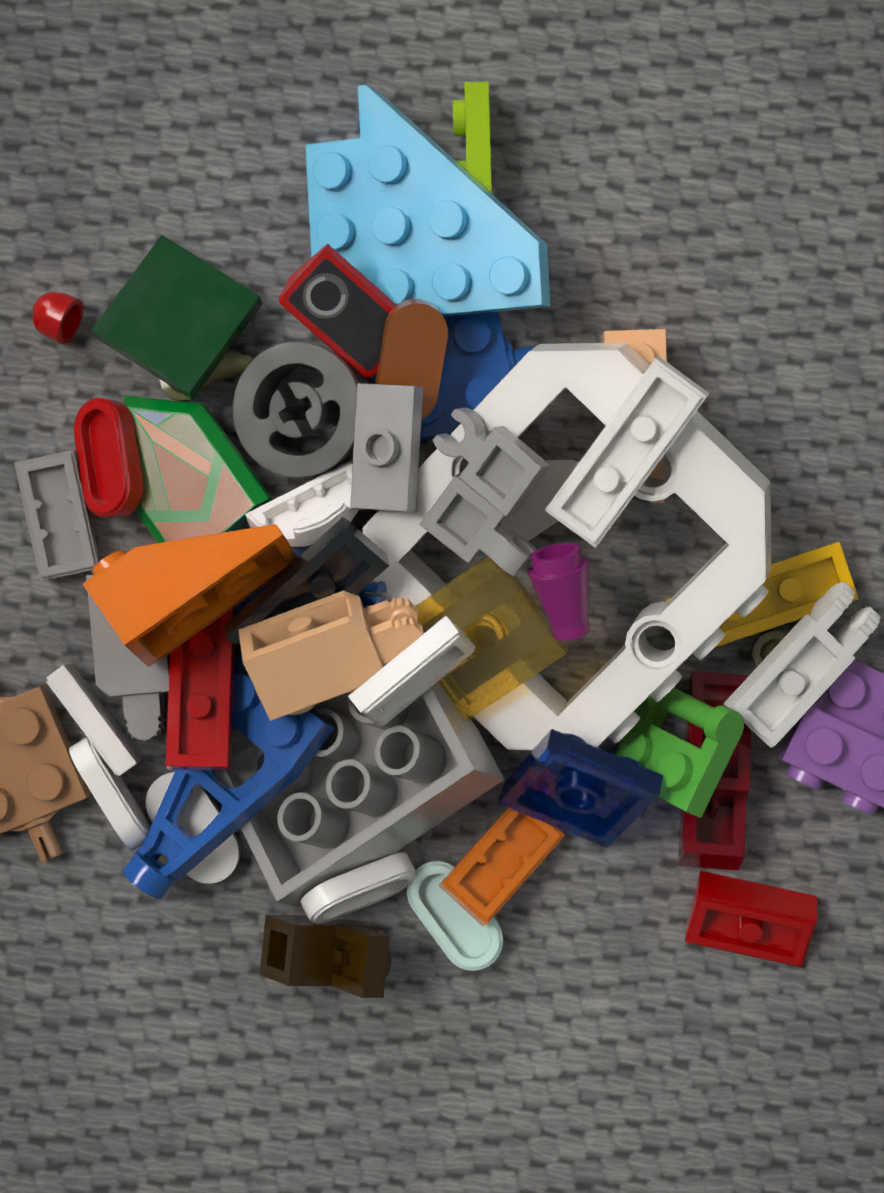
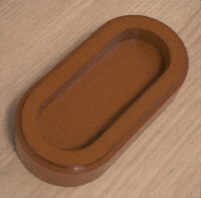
[375,299,448,420]

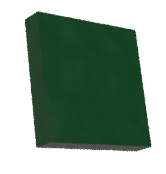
[91,235,262,400]

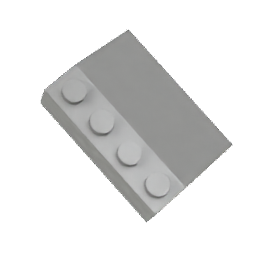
[214,663,505,907]

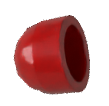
[32,291,84,345]

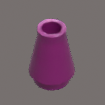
[527,543,590,641]

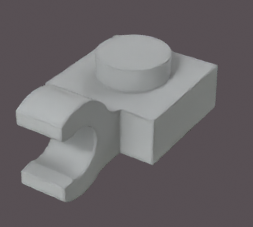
[419,472,537,576]

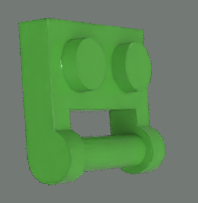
[607,686,744,818]

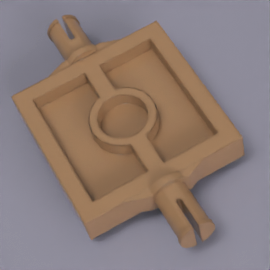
[0,684,92,863]

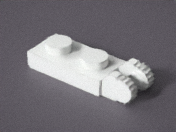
[724,581,881,748]

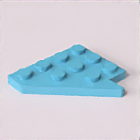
[305,85,551,317]

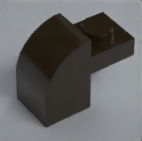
[259,915,391,998]

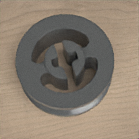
[233,342,373,477]

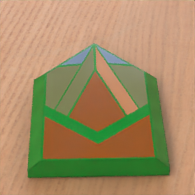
[123,395,272,543]

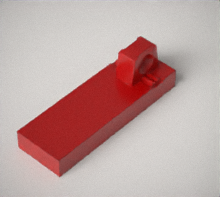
[166,606,237,770]

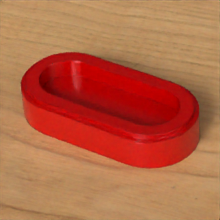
[74,398,143,518]

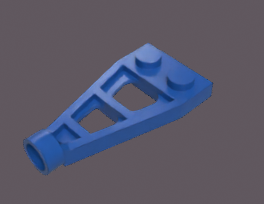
[123,653,335,900]

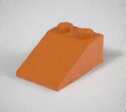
[83,524,298,667]

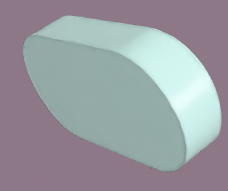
[407,860,503,971]

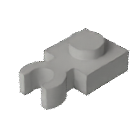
[433,407,550,516]

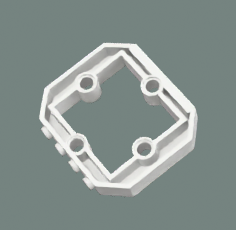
[363,343,772,751]

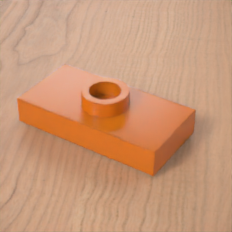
[438,794,565,926]

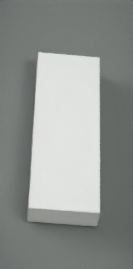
[545,356,710,548]

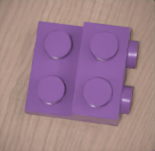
[777,660,884,816]

